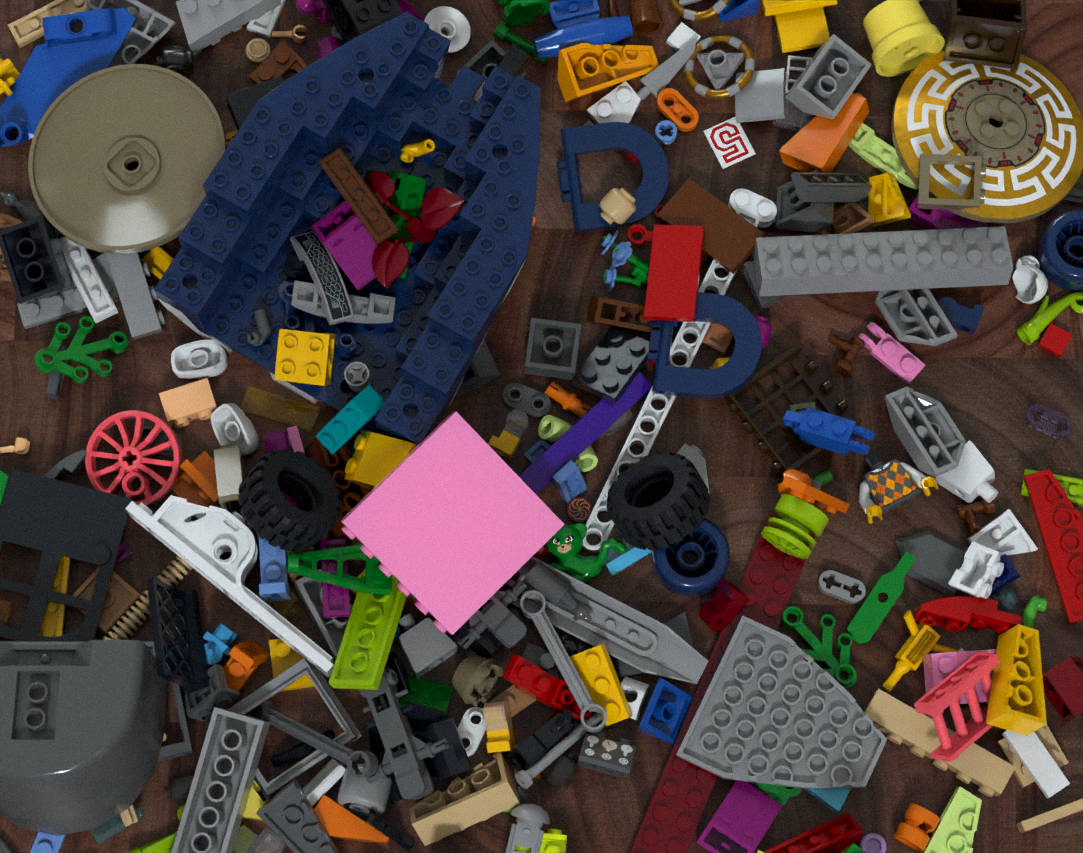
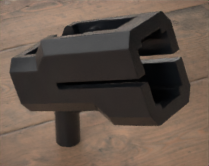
[507,710,575,771]

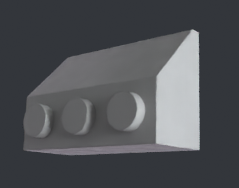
[785,34,872,120]

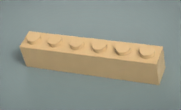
[864,688,1016,797]

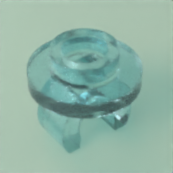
[991,588,1019,612]

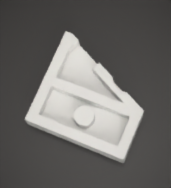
[587,81,641,124]
[967,509,1038,557]

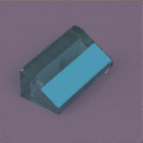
[604,538,652,577]

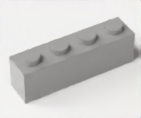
[106,251,165,340]

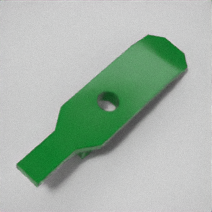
[847,552,917,644]

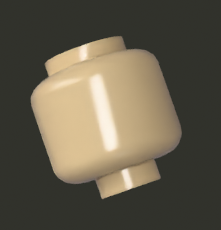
[599,187,636,224]

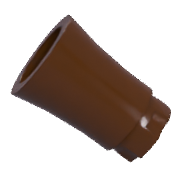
[629,0,664,36]

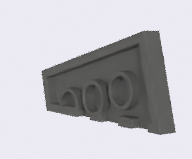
[256,779,339,853]

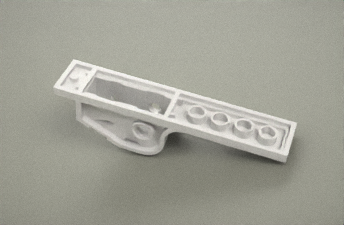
[125,495,334,678]

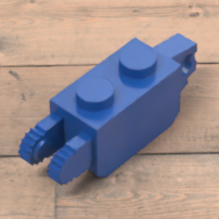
[783,407,875,455]

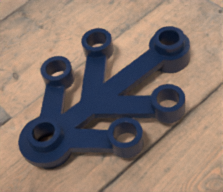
[278,280,356,356]

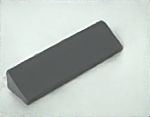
[791,172,872,202]

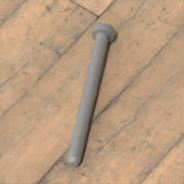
[515,712,602,789]

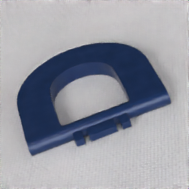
[556,122,669,232]
[647,292,763,399]

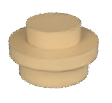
[246,38,270,63]

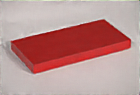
[644,224,705,322]

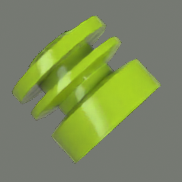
[761,494,829,559]

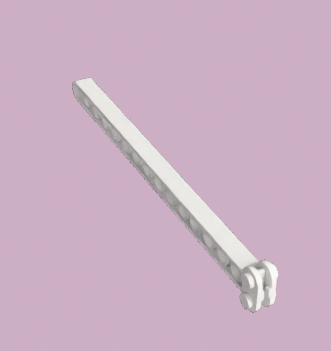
[582,188,777,554]

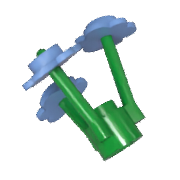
[601,230,650,292]

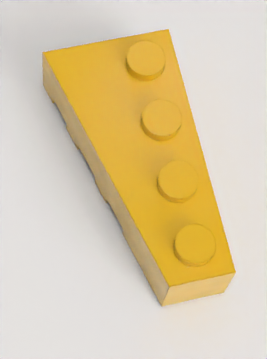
[986,624,1047,736]

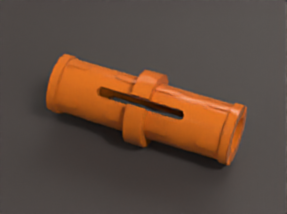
[544,381,591,418]

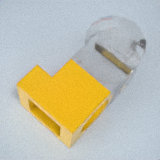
[488,409,528,460]

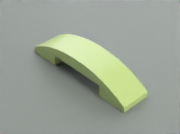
[848,123,918,190]

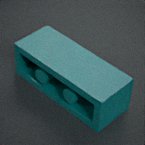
[316,385,385,455]

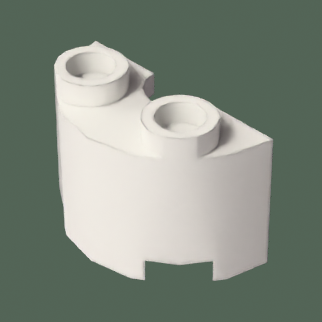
[948,541,1004,599]

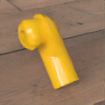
[400,139,435,163]

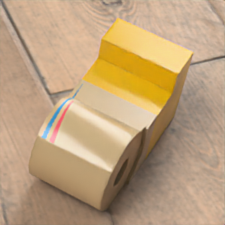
[484,701,516,753]

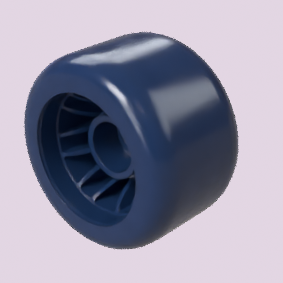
[1037,210,1083,291]
[651,518,730,597]

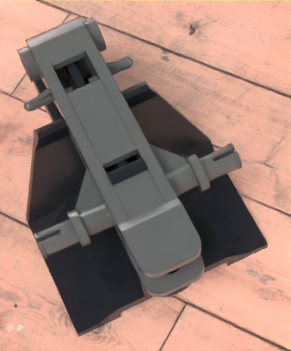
[445,577,528,658]
[359,652,472,804]

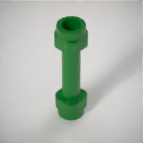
[493,23,548,63]

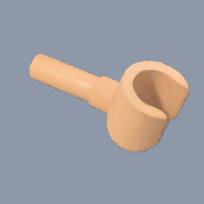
[272,25,306,43]
[0,437,30,455]

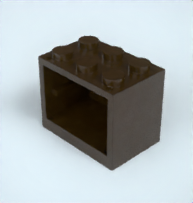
[943,0,1027,69]

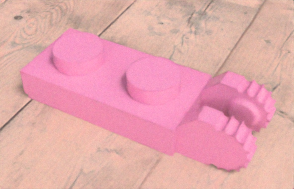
[857,322,925,385]

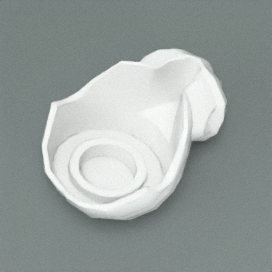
[1012,255,1048,304]

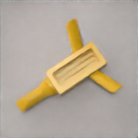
[882,610,957,692]

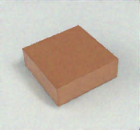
[702,323,734,355]

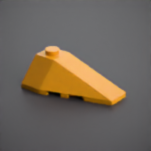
[557,43,659,102]

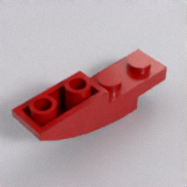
[913,596,1022,635]
[502,654,593,723]

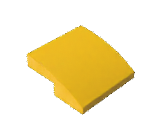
[773,7,830,53]

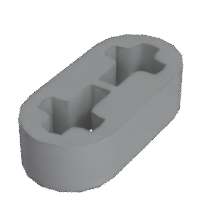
[817,570,866,604]

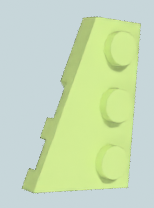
[921,787,982,853]

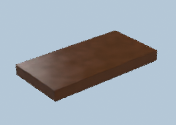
[657,178,765,274]

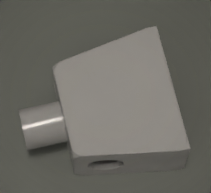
[398,613,457,679]

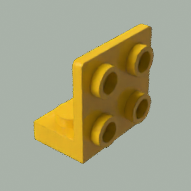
[274,329,336,386]

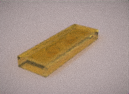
[240,386,321,433]

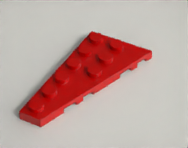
[1023,469,1083,624]

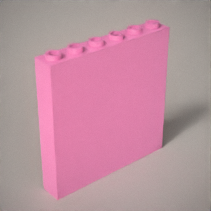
[341,411,565,635]

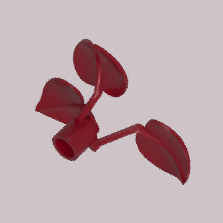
[363,171,466,288]

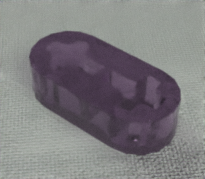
[1025,404,1073,439]

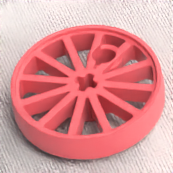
[85,410,183,506]

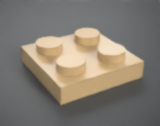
[996,725,1069,788]

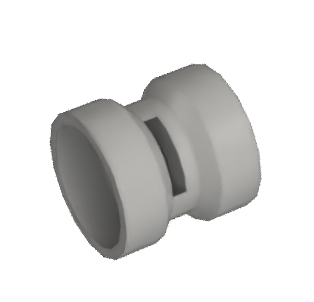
[344,361,373,393]

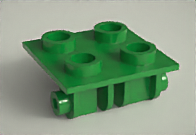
[399,674,454,712]

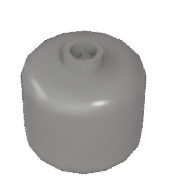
[337,763,392,817]

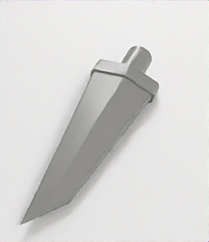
[636,36,698,101]

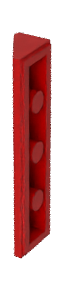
[764,813,863,853]

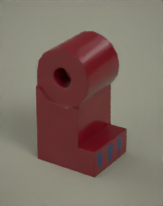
[699,578,749,631]

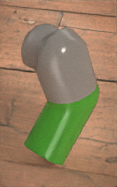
[811,470,834,490]

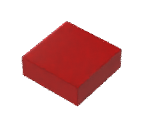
[1037,323,1072,358]

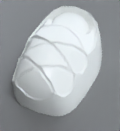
[171,340,228,379]
[211,403,259,456]

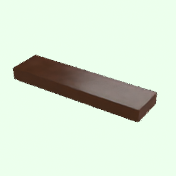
[318,147,399,246]

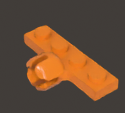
[778,469,850,514]

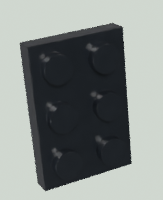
[572,326,654,404]

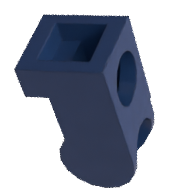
[937,297,984,335]

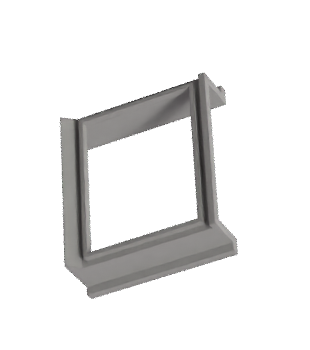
[228,659,362,799]

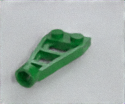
[287,544,392,595]

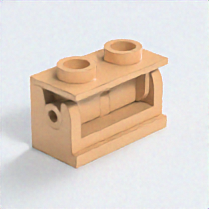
[159,378,217,428]

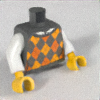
[859,452,939,524]

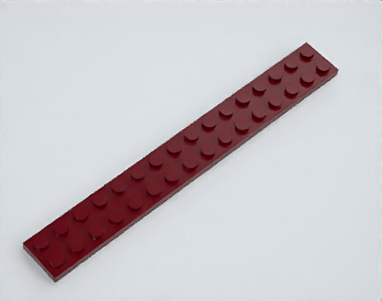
[630,514,815,853]

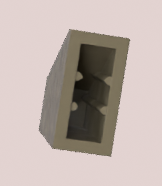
[214,444,246,514]

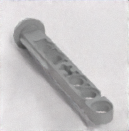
[505,803,550,853]

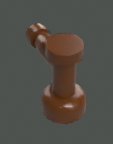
[829,334,865,376]
[956,497,996,533]

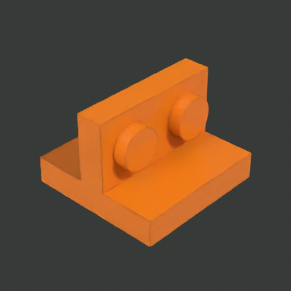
[172,451,221,508]

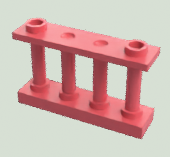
[914,652,1000,762]

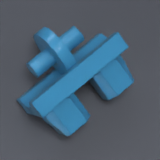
[203,624,238,665]

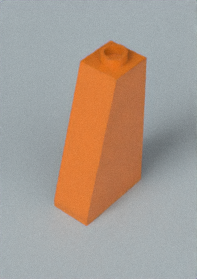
[779,92,870,173]

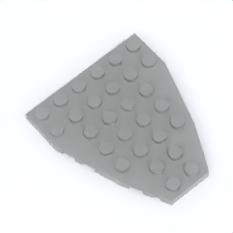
[676,616,887,789]

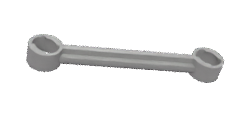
[520,590,607,732]

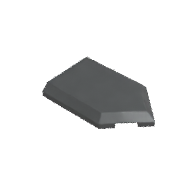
[895,530,967,597]

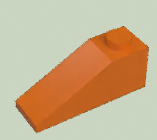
[314,795,390,845]

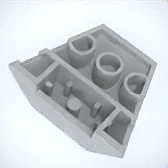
[82,0,176,67]

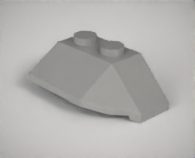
[875,289,958,346]
[885,386,966,477]

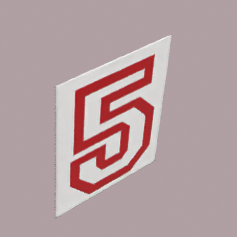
[703,116,756,169]

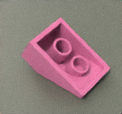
[923,649,997,704]

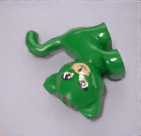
[546,523,627,584]

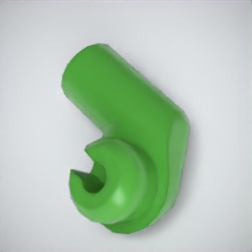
[1021,596,1047,628]

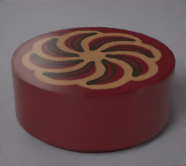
[567,497,592,523]

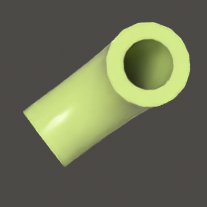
[538,415,598,472]

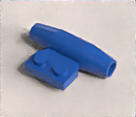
[533,0,633,58]

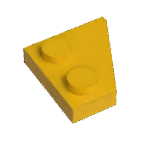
[868,173,911,227]

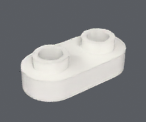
[458,707,486,757]

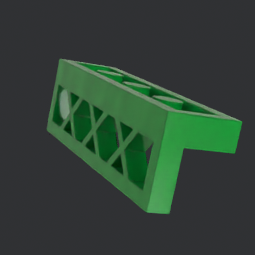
[383,171,427,278]

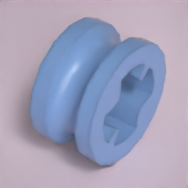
[655,120,677,145]

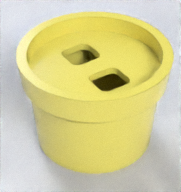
[863,0,945,77]

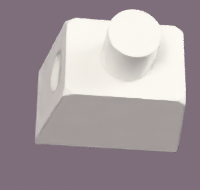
[936,440,998,503]

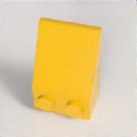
[344,431,417,490]

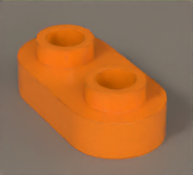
[657,88,699,132]

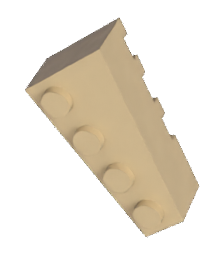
[409,752,520,846]

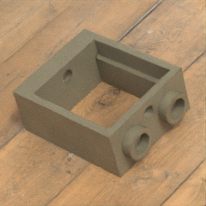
[917,154,986,211]

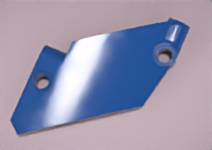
[0,8,136,147]

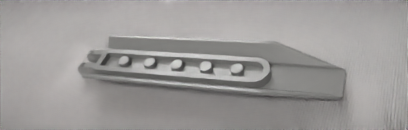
[506,556,709,684]

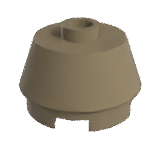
[452,655,503,707]

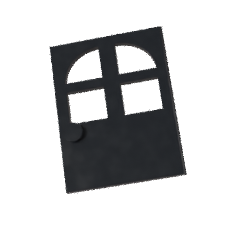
[0,468,133,642]

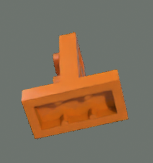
[224,638,270,707]

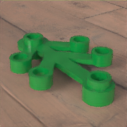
[34,316,129,384]
[781,606,857,689]

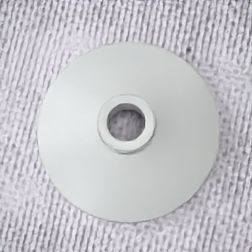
[424,6,471,53]

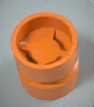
[894,803,940,852]

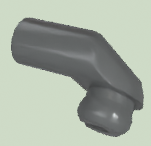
[247,309,271,346]

